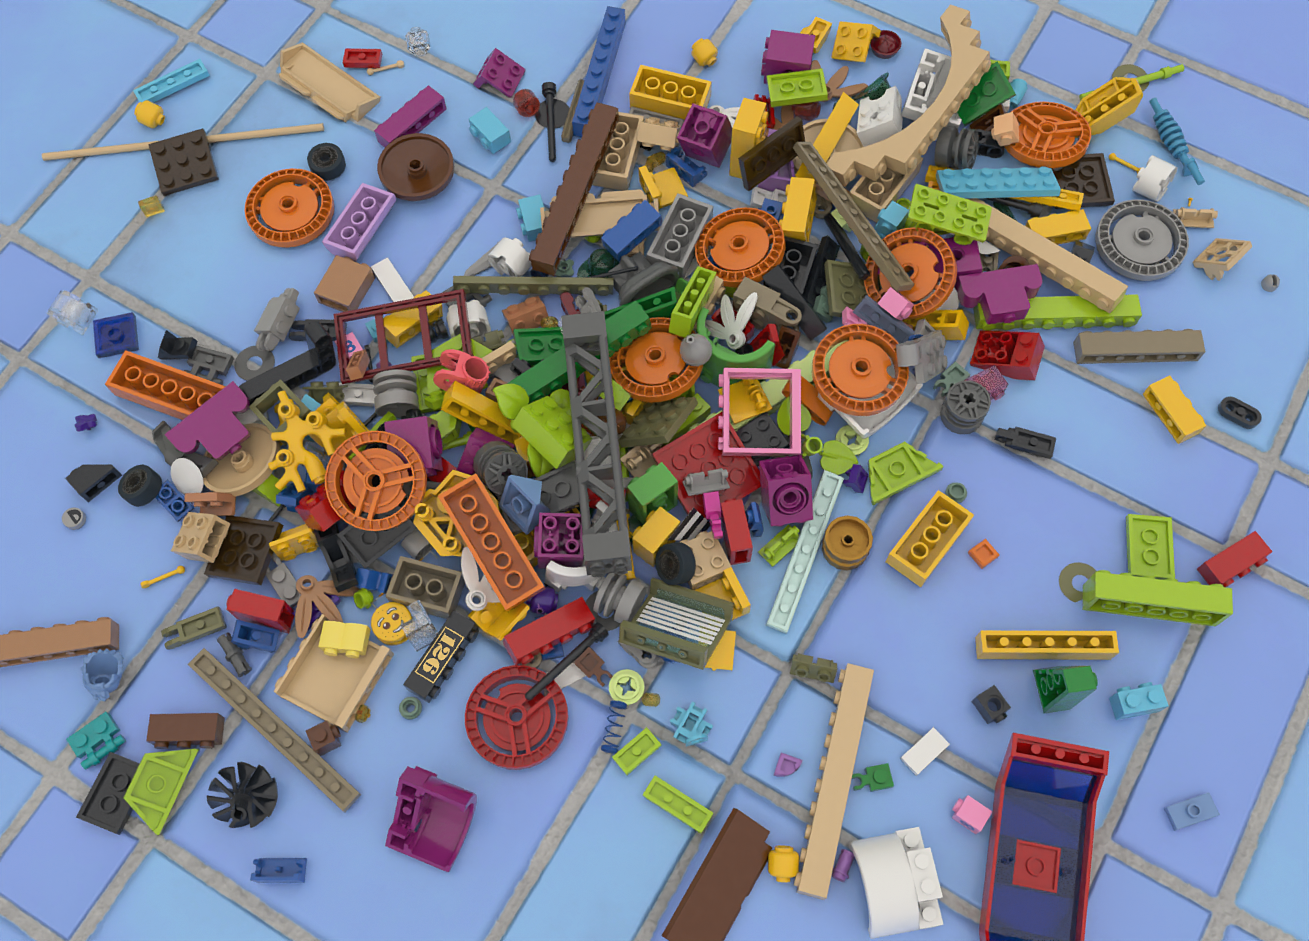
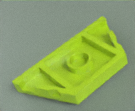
[427,333,493,396]
[868,441,943,505]
[123,749,198,835]

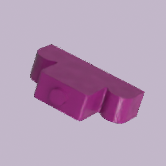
[955,264,1043,324]
[164,381,251,460]

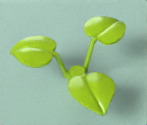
[492,384,572,478]
[777,396,859,475]

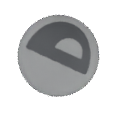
[62,507,86,530]

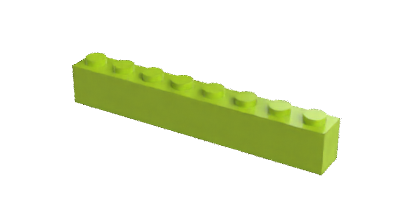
[973,294,1142,331]

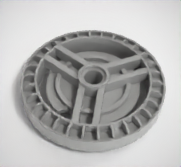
[1095,200,1189,281]

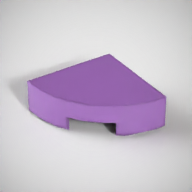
[773,753,803,777]

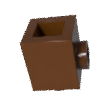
[306,720,342,756]

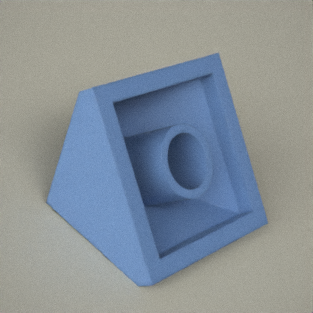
[499,475,551,535]

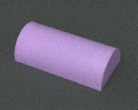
[322,183,396,262]

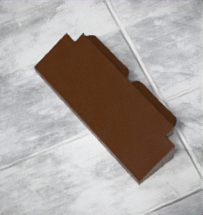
[661,808,772,941]

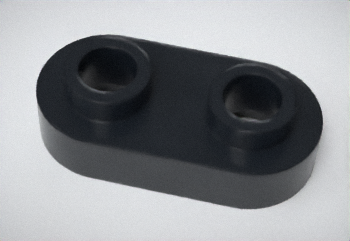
[1218,396,1262,429]

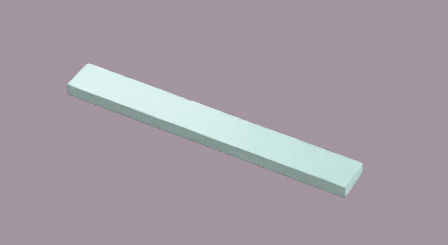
[766,470,844,634]

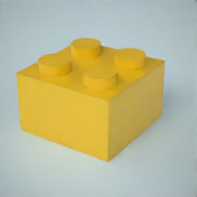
[632,507,680,568]

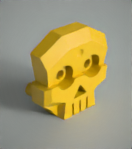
[413,470,500,557]

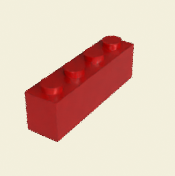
[503,597,595,666]

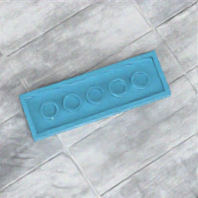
[936,167,1061,199]

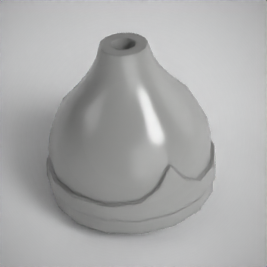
[680,334,712,366]

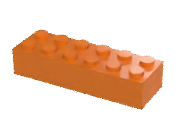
[105,350,226,420]
[438,473,546,612]

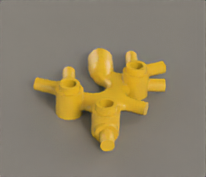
[268,390,347,493]

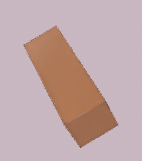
[346,349,370,380]

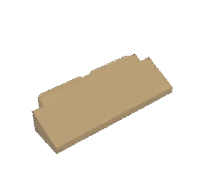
[279,42,381,123]
[540,189,660,238]

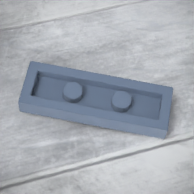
[853,295,915,344]

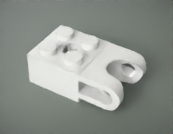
[857,86,903,147]

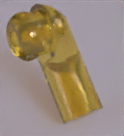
[645,152,666,173]

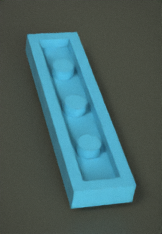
[133,59,210,103]

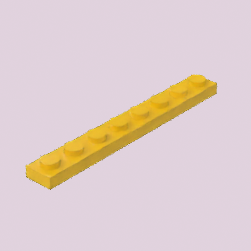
[925,165,1084,211]

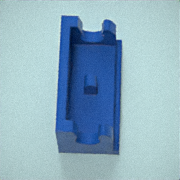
[666,146,707,187]
[250,858,307,883]

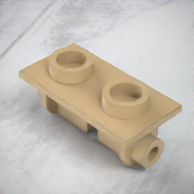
[1173,207,1218,228]

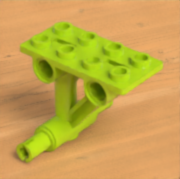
[904,184,992,272]

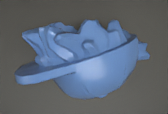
[81,648,124,702]

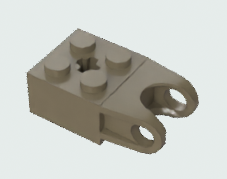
[732,277,802,335]

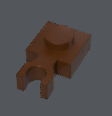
[573,647,613,687]

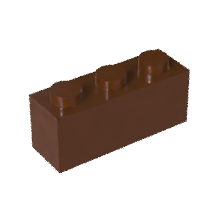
[146,713,225,749]

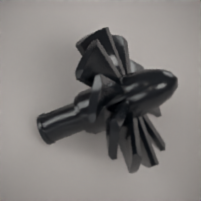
[207,762,278,828]

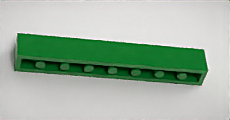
[507,301,652,404]

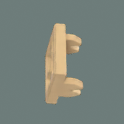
[1193,238,1252,281]

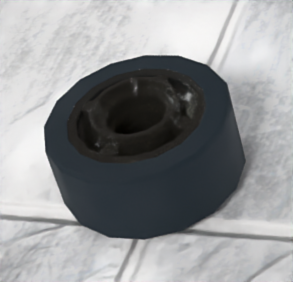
[307,143,346,181]
[118,464,162,507]
[655,542,696,585]

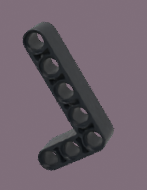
[239,321,336,409]

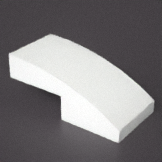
[750,187,787,208]

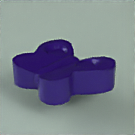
[75,414,97,432]

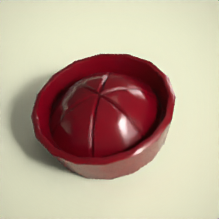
[870,30,902,59]

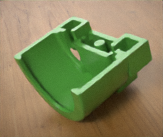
[696,307,775,389]

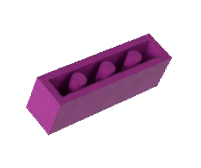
[374,85,447,147]

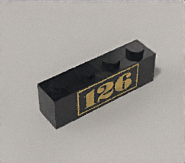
[403,610,478,703]

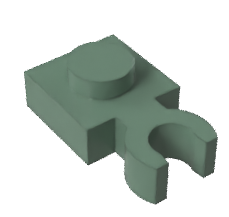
[813,285,833,323]
[933,361,971,397]

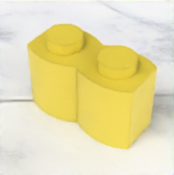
[318,621,371,658]

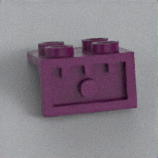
[473,48,525,98]

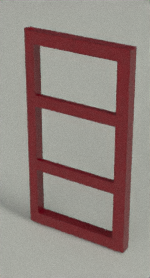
[334,289,474,384]

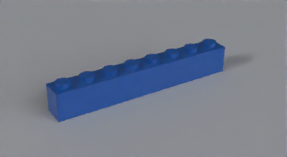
[572,6,626,137]

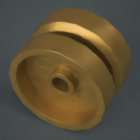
[822,515,873,570]

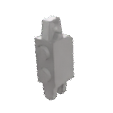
[254,288,300,351]

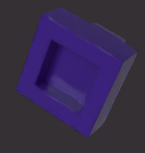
[842,464,868,493]

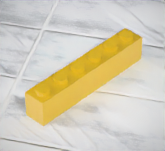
[975,630,1119,660]

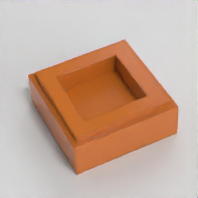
[968,538,999,569]

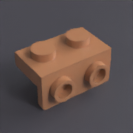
[502,296,550,334]

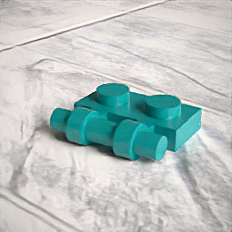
[66,711,126,770]

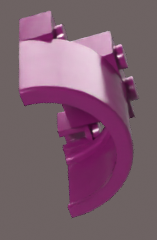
[385,766,477,872]

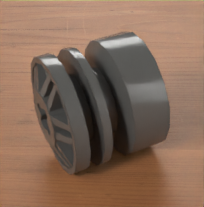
[935,126,979,170]
[940,380,991,434]
[473,441,528,495]

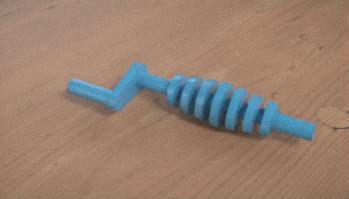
[1149,98,1205,185]

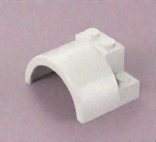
[902,48,962,129]
[817,353,923,439]
[545,500,618,593]
[848,827,944,939]

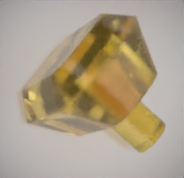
[642,693,660,707]
[355,704,371,723]

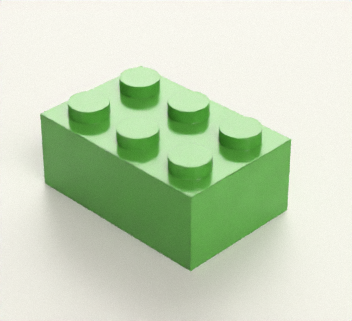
[627,462,678,525]

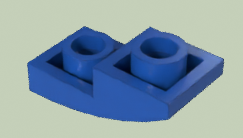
[155,479,194,522]
[745,502,764,537]

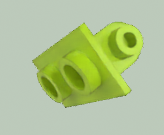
[758,524,800,567]

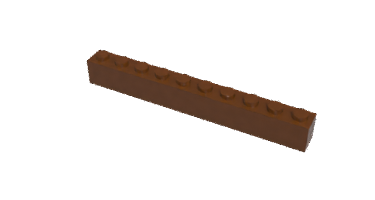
[529,102,619,276]

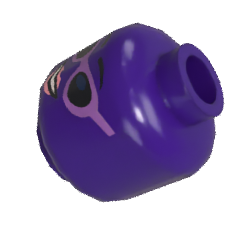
[526,586,559,615]

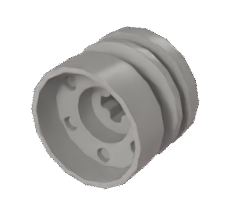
[373,370,419,418]
[593,573,647,624]

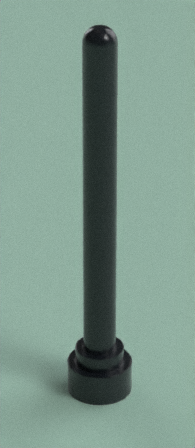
[542,82,557,162]
[984,198,1043,218]
[525,622,609,701]

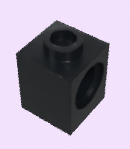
[971,685,1011,724]

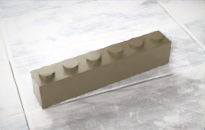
[1073,329,1206,364]

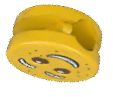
[371,602,414,646]

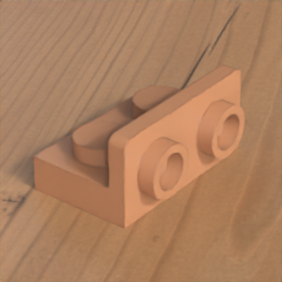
[184,492,236,516]

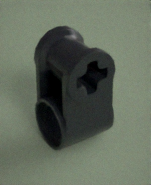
[977,129,1005,158]

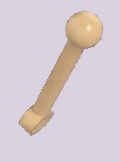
[367,60,404,75]

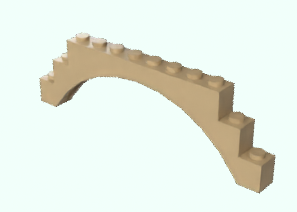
[826,4,991,187]

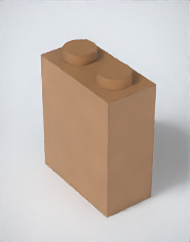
[314,255,375,312]

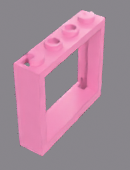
[718,368,801,457]

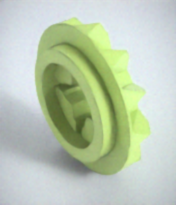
[835,425,869,456]
[609,669,645,706]

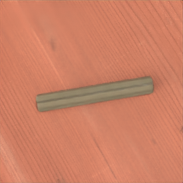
[561,79,585,143]

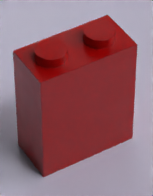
[719,498,753,565]
[226,589,295,634]

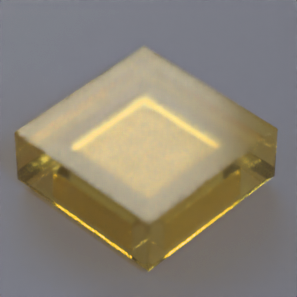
[138,195,165,217]

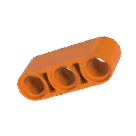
[782,376,835,426]

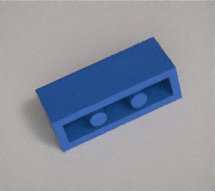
[601,200,662,262]

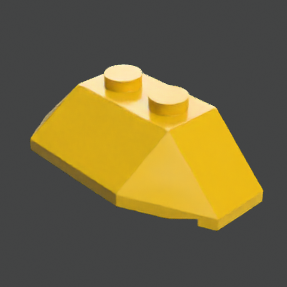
[1075,77,1144,138]

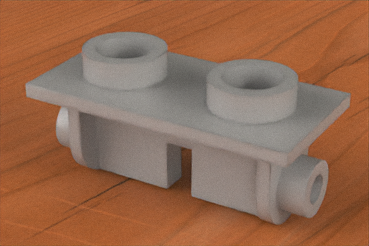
[683,468,730,496]

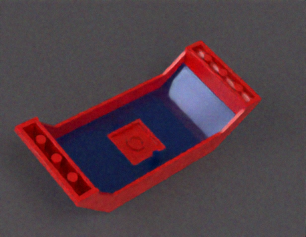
[979,732,1109,941]

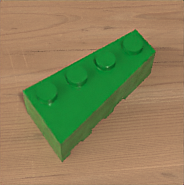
[1033,666,1098,713]

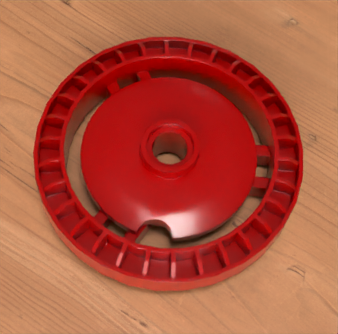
[465,665,569,770]

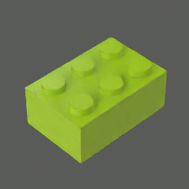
[511,396,593,469]

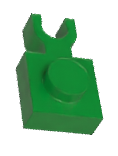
[852,763,894,792]

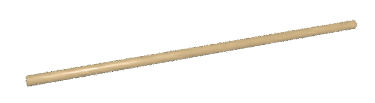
[42,123,324,161]

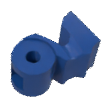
[356,568,393,593]

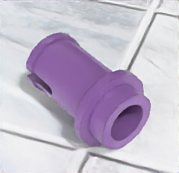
[831,849,855,882]

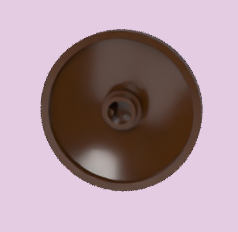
[377,133,455,201]

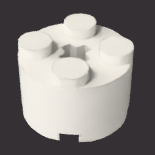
[1132,155,1178,202]
[488,237,532,277]
[446,300,491,342]

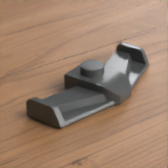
[152,421,219,478]

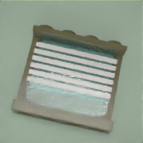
[619,577,734,670]

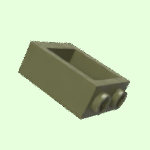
[249,379,311,446]

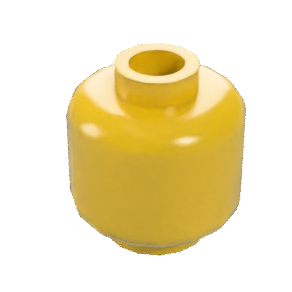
[691,38,718,67]
[134,100,165,128]
[768,845,799,882]

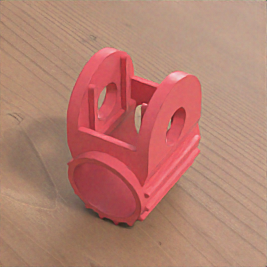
[433,349,491,393]

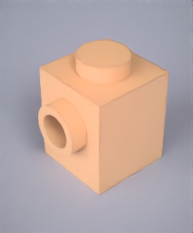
[991,112,1019,146]

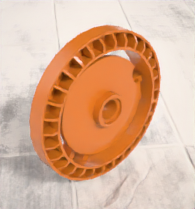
[1004,102,1091,168]
[244,168,334,248]
[695,207,786,288]
[864,227,957,320]
[609,317,703,403]
[811,324,909,416]
[325,431,427,531]

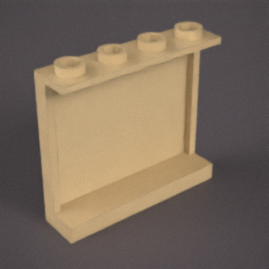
[274,614,394,733]

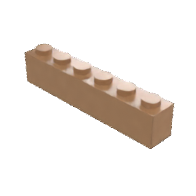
[0,617,119,667]

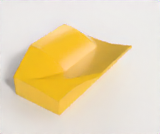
[800,17,832,54]

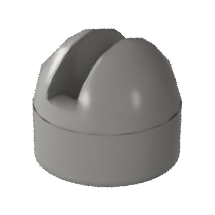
[1261,274,1280,292]

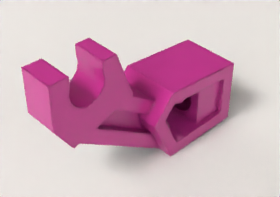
[703,491,723,539]

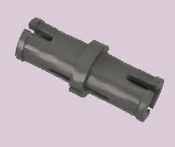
[217,633,252,677]

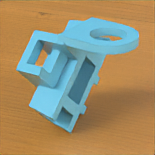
[670,701,713,747]

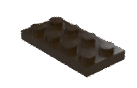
[738,116,805,191]

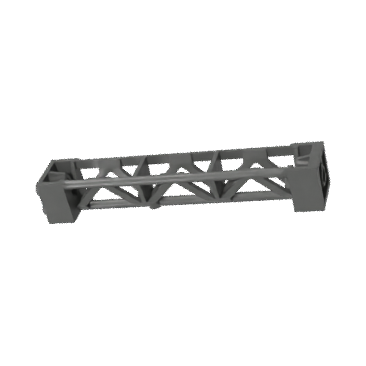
[561,311,632,577]

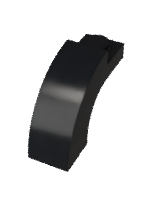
[314,523,359,593]

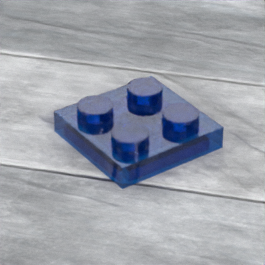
[93,312,139,358]

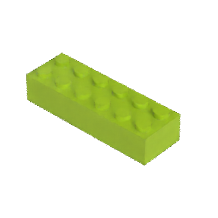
[1082,570,1233,627]

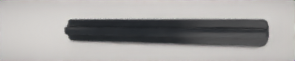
[824,212,870,280]

